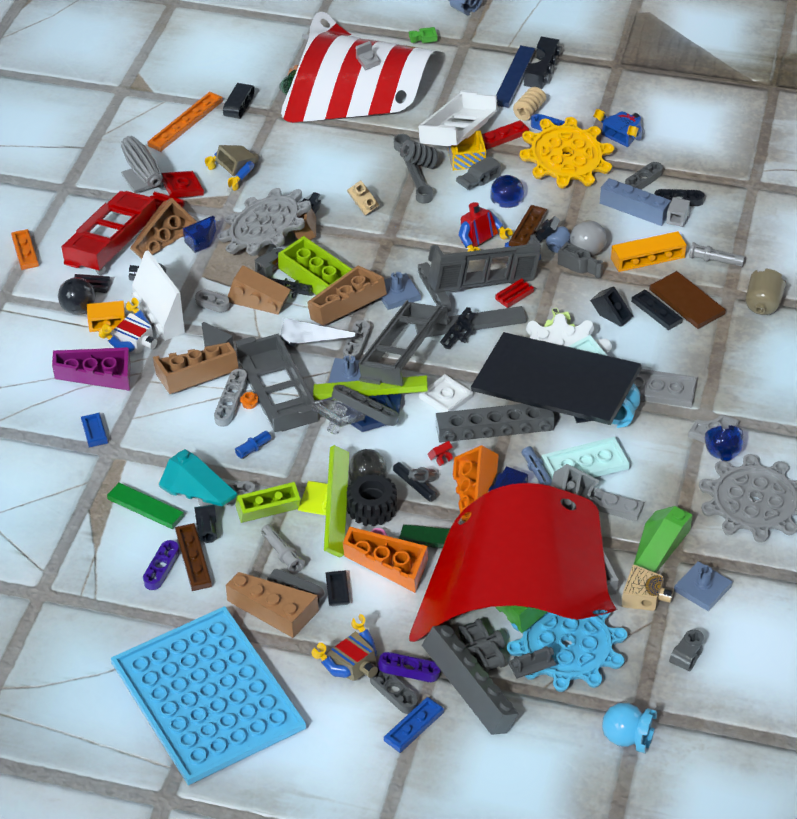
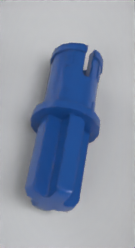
[235,431,271,459]

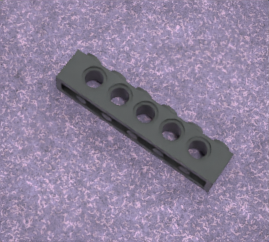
[436,404,554,443]

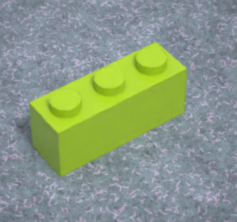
[235,482,301,523]

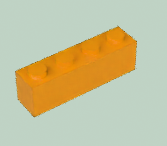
[611,231,686,272]

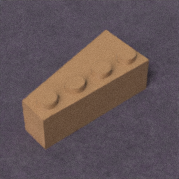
[307,265,387,326]
[153,342,239,394]
[226,572,319,638]

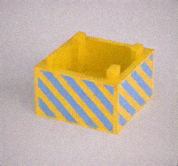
[447,131,486,171]

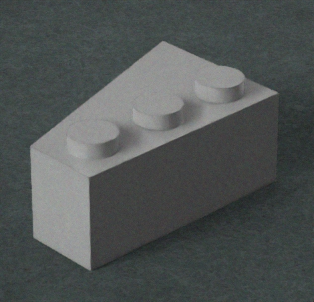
[551,464,599,510]

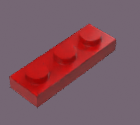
[482,120,529,150]

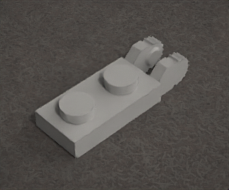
[587,488,643,521]

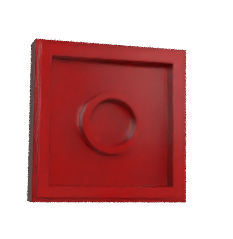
[161,171,204,198]

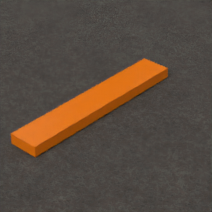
[147,92,223,152]

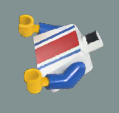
[99,298,157,354]

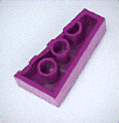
[52,347,131,391]

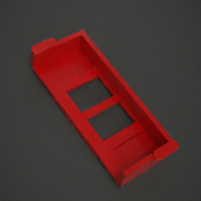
[61,191,157,271]

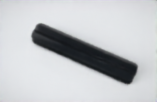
[393,462,437,502]

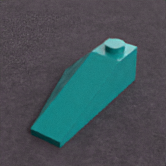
[159,449,238,506]

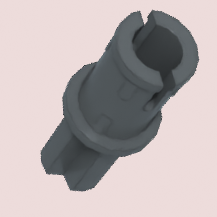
[408,467,437,483]

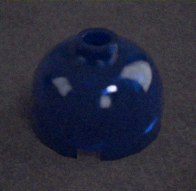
[490,175,524,208]
[705,425,744,461]

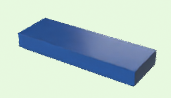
[384,697,444,753]

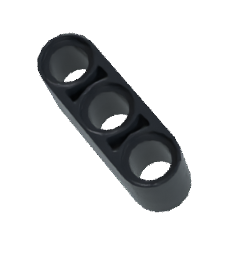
[223,83,255,119]

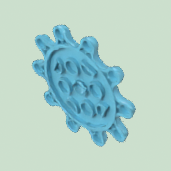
[507,610,627,692]

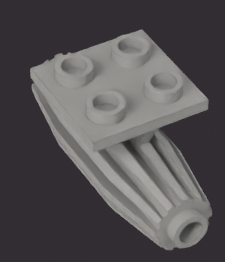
[121,136,163,193]

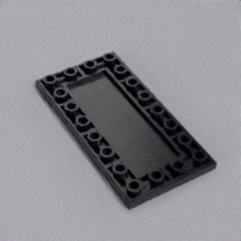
[471,332,642,425]

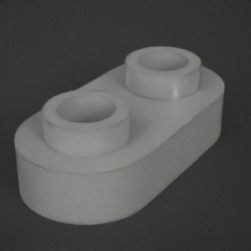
[195,289,230,312]

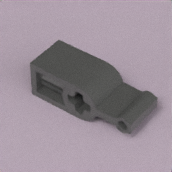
[456,156,501,190]
[558,242,603,278]

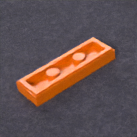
[11,229,39,270]

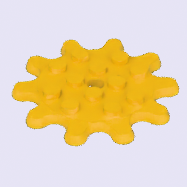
[519,117,614,189]

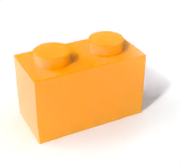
[87,301,126,332]

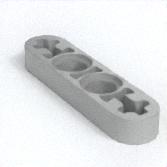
[214,369,247,427]

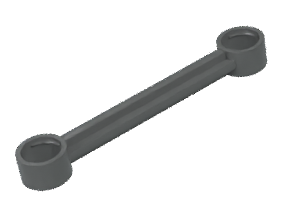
[394,134,433,204]

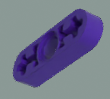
[143,540,179,590]
[378,652,441,682]

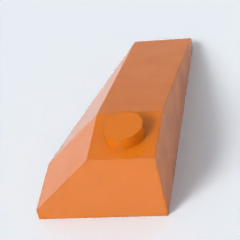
[453,445,498,522]

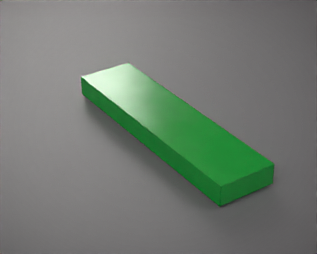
[107,482,184,530]

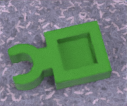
[409,27,437,43]

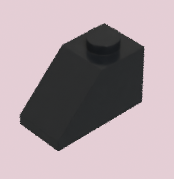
[590,286,633,327]

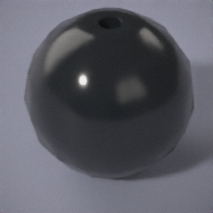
[58,277,96,315]

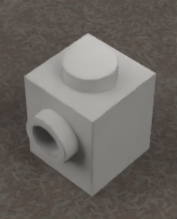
[666,197,690,227]

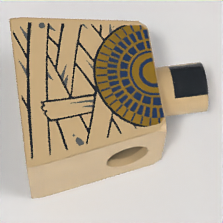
[621,565,673,611]

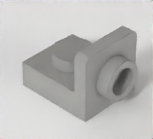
[356,41,380,70]

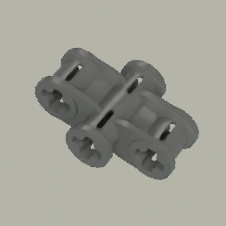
[458,618,505,673]

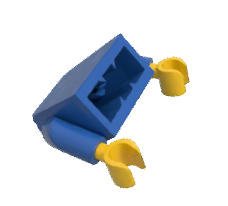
[593,109,642,147]

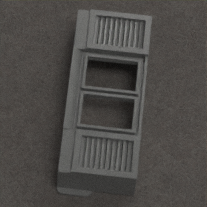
[428,235,541,292]
[236,333,318,432]

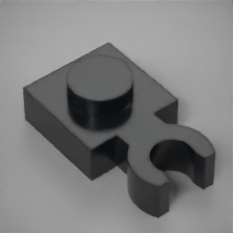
[536,216,560,243]

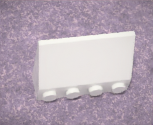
[131,250,185,341]

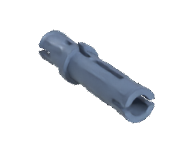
[521,446,552,486]

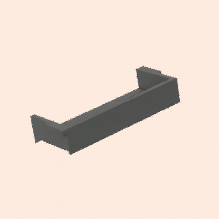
[359,300,450,386]

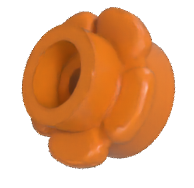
[240,392,258,409]

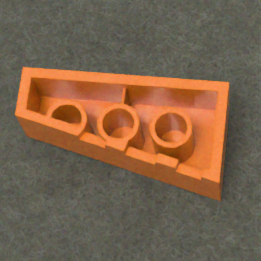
[343,526,428,593]

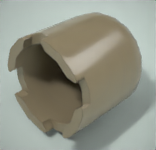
[746,268,786,315]

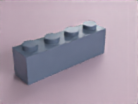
[600,178,671,226]

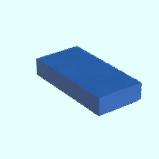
[81,413,108,448]

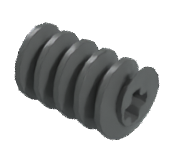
[400,139,438,169]

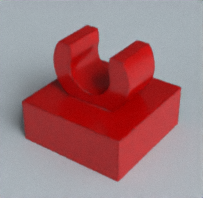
[427,441,453,466]

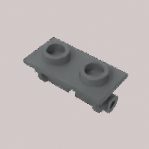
[508,646,556,679]

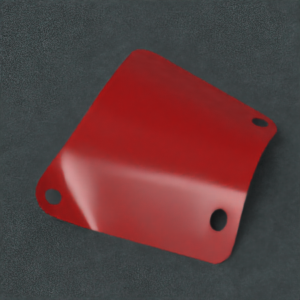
[409,483,617,642]

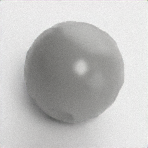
[570,220,606,256]

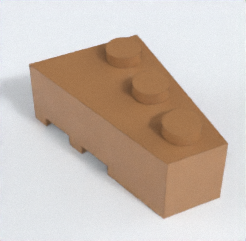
[227,265,291,315]

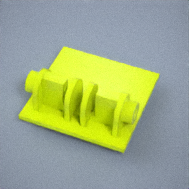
[298,481,328,516]

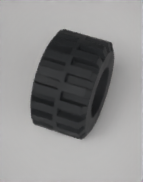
[347,473,397,526]

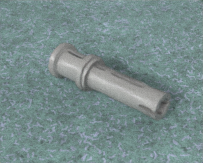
[689,242,745,267]
[261,524,305,574]

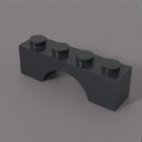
[524,36,561,89]

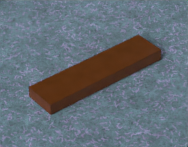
[509,205,547,247]
[175,523,212,591]

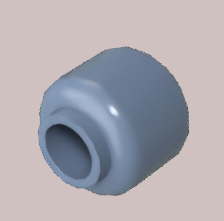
[546,226,570,253]

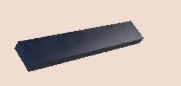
[496,45,536,108]

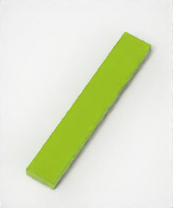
[313,375,428,400]
[324,445,349,558]

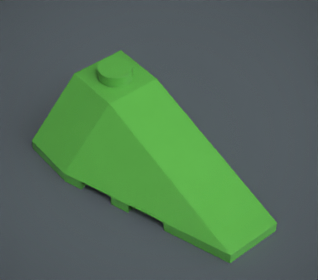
[634,506,692,573]

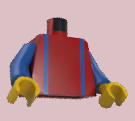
[458,202,513,252]

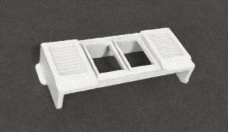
[419,90,498,146]

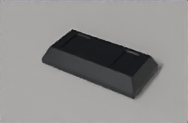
[325,570,350,606]

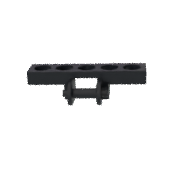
[267,277,312,298]
[440,307,475,349]

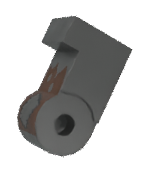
[255,248,284,278]

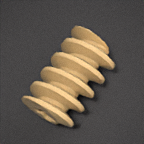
[513,87,546,121]

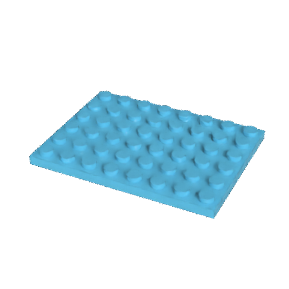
[111,606,306,785]

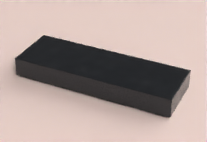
[631,290,683,331]

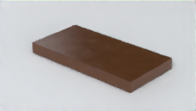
[649,271,726,329]

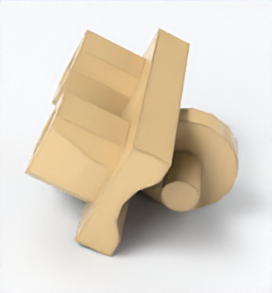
[347,180,379,216]

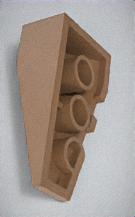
[130,198,197,259]

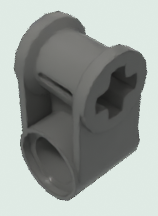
[669,629,704,672]

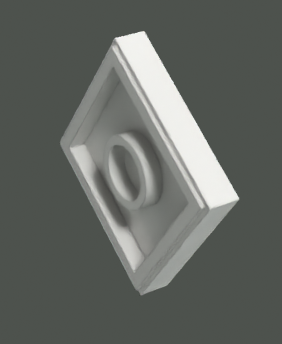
[419,374,473,412]

